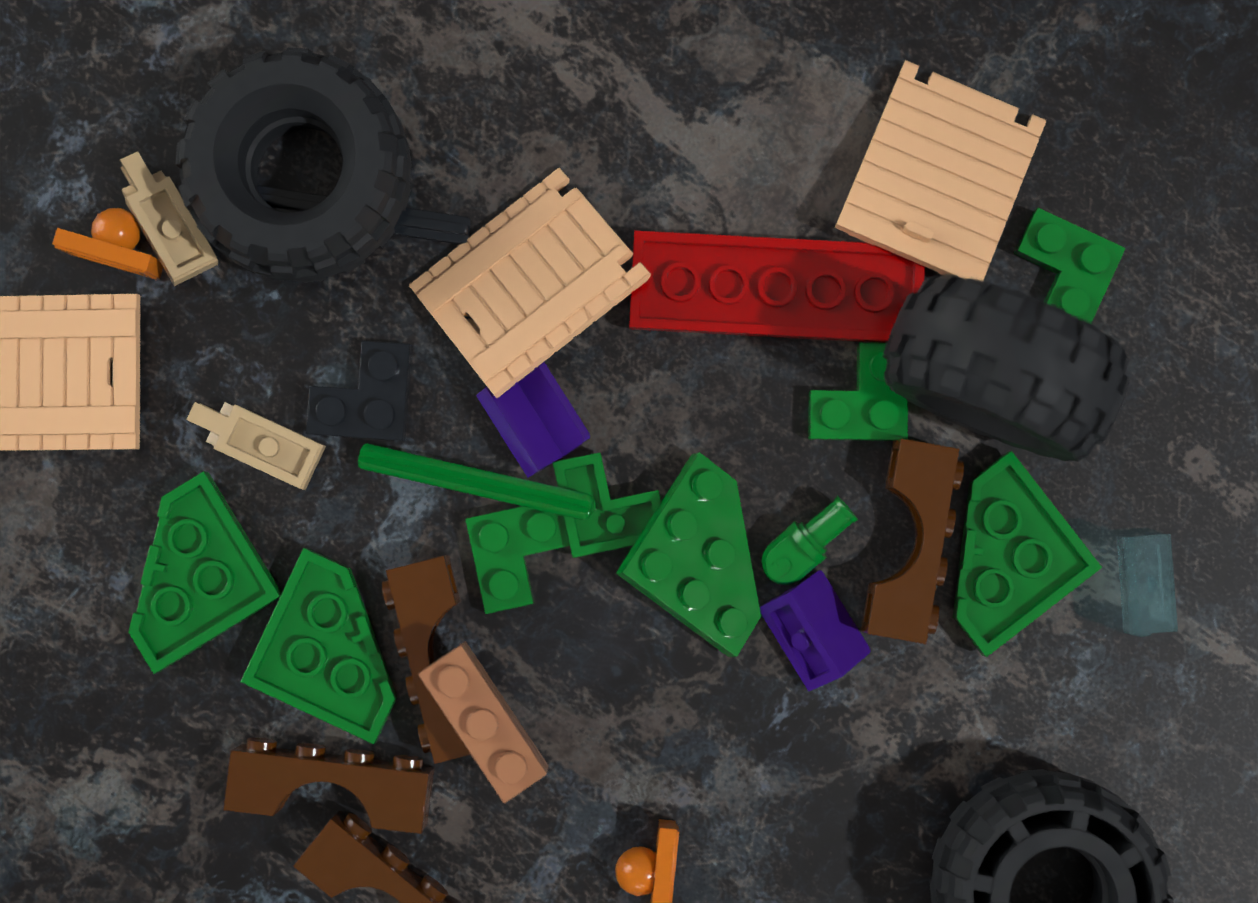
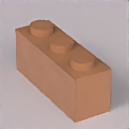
[418,641,548,803]

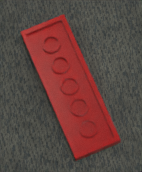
[629,230,925,343]

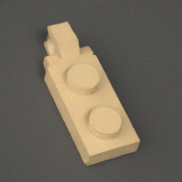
[120,151,218,286]
[186,402,326,490]

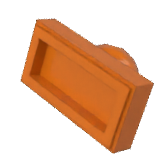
[52,208,163,280]
[615,819,679,903]

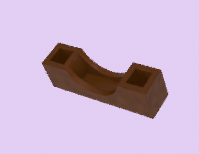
[861,439,964,644]
[382,555,471,764]
[223,738,434,834]
[293,811,452,903]

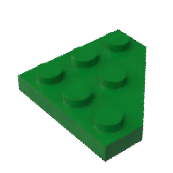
[953,451,1103,657]
[616,452,761,657]
[128,471,282,674]
[240,548,397,744]

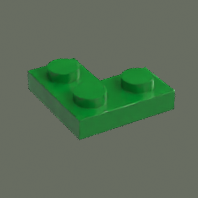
[1014,208,1126,323]
[808,343,908,441]
[553,452,661,558]
[465,506,570,614]

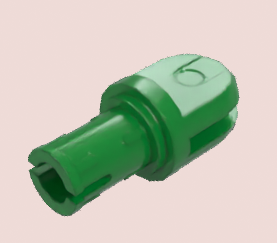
[762,496,858,585]

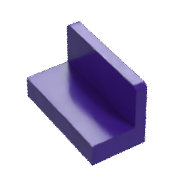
[476,362,590,478]
[760,570,871,691]

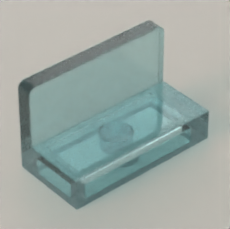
[1117,534,1178,637]

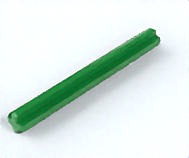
[358,444,594,520]

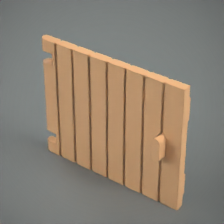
[834,60,1046,281]
[409,168,651,398]
[0,294,140,451]

